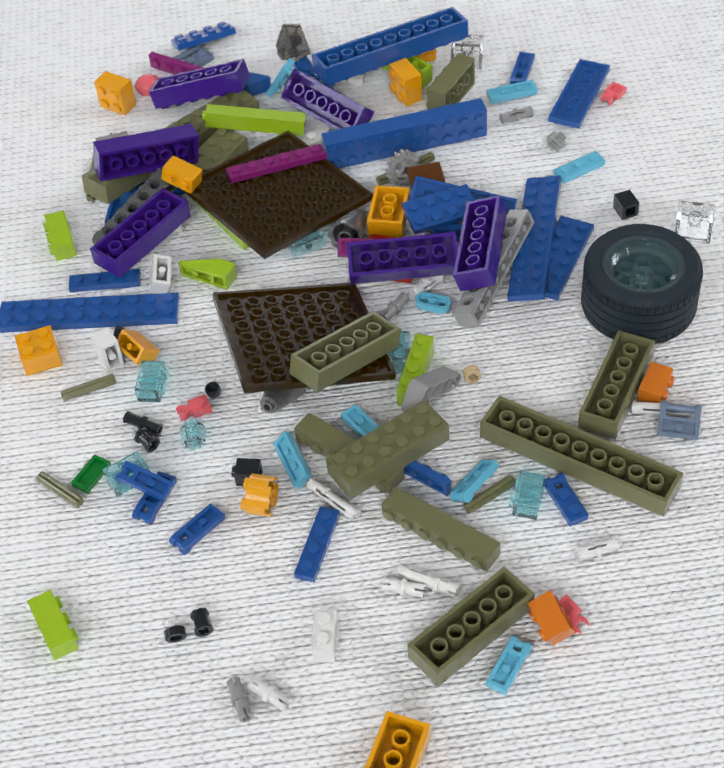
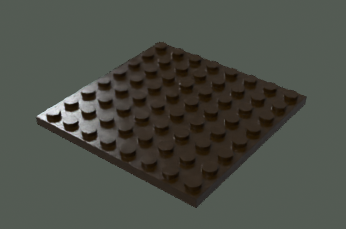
[181,131,373,259]
[213,283,396,393]

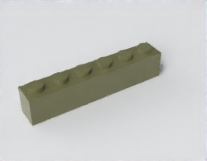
[294,413,405,494]
[381,486,501,572]

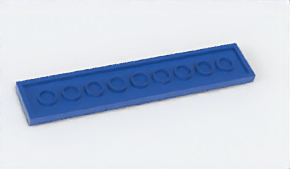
[507,175,562,302]
[0,292,180,333]

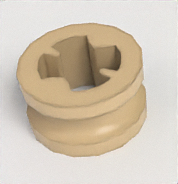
[463,365,482,384]

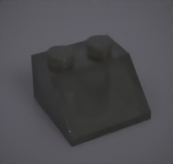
[276,23,311,61]

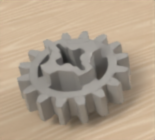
[385,149,420,186]

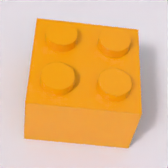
[388,58,422,107]
[94,71,137,116]
[15,325,63,376]

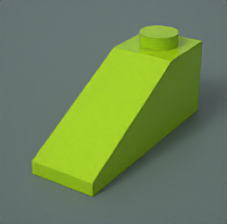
[178,258,237,290]

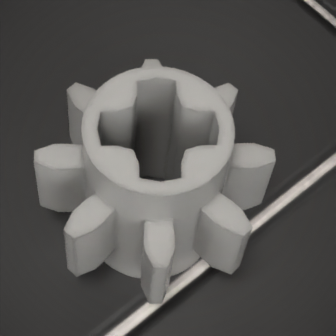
[546,131,566,152]

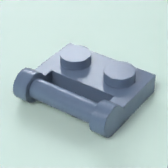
[173,45,214,67]
[657,400,702,440]

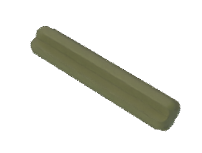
[60,374,116,401]
[36,471,84,508]
[463,475,516,514]

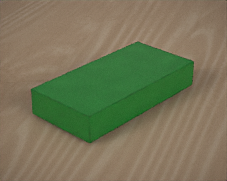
[71,454,111,494]

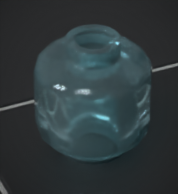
[180,419,207,450]

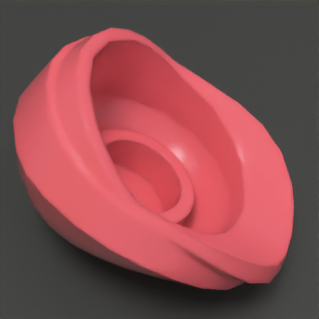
[134,74,159,96]

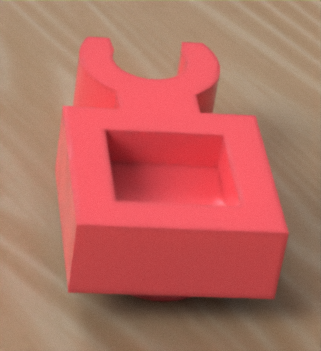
[600,81,627,106]
[176,394,213,421]
[559,594,590,634]

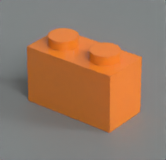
[637,362,675,403]
[528,590,576,646]

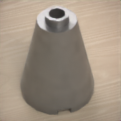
[328,209,366,249]
[260,388,306,413]

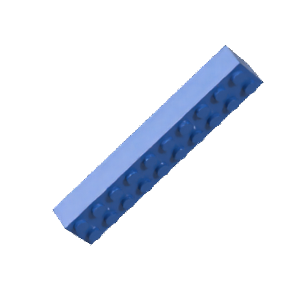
[312,7,469,86]
[321,98,487,169]

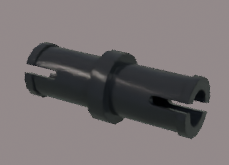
[123,411,163,436]

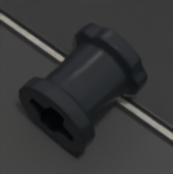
[134,427,160,452]
[190,608,214,637]

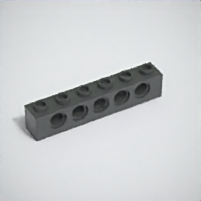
[92,168,177,245]

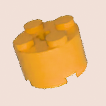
[241,473,278,517]

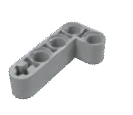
[401,366,461,412]

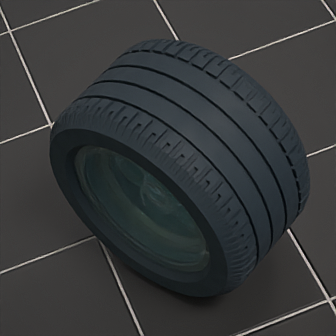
[581,224,703,344]

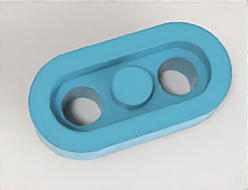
[415,292,451,314]

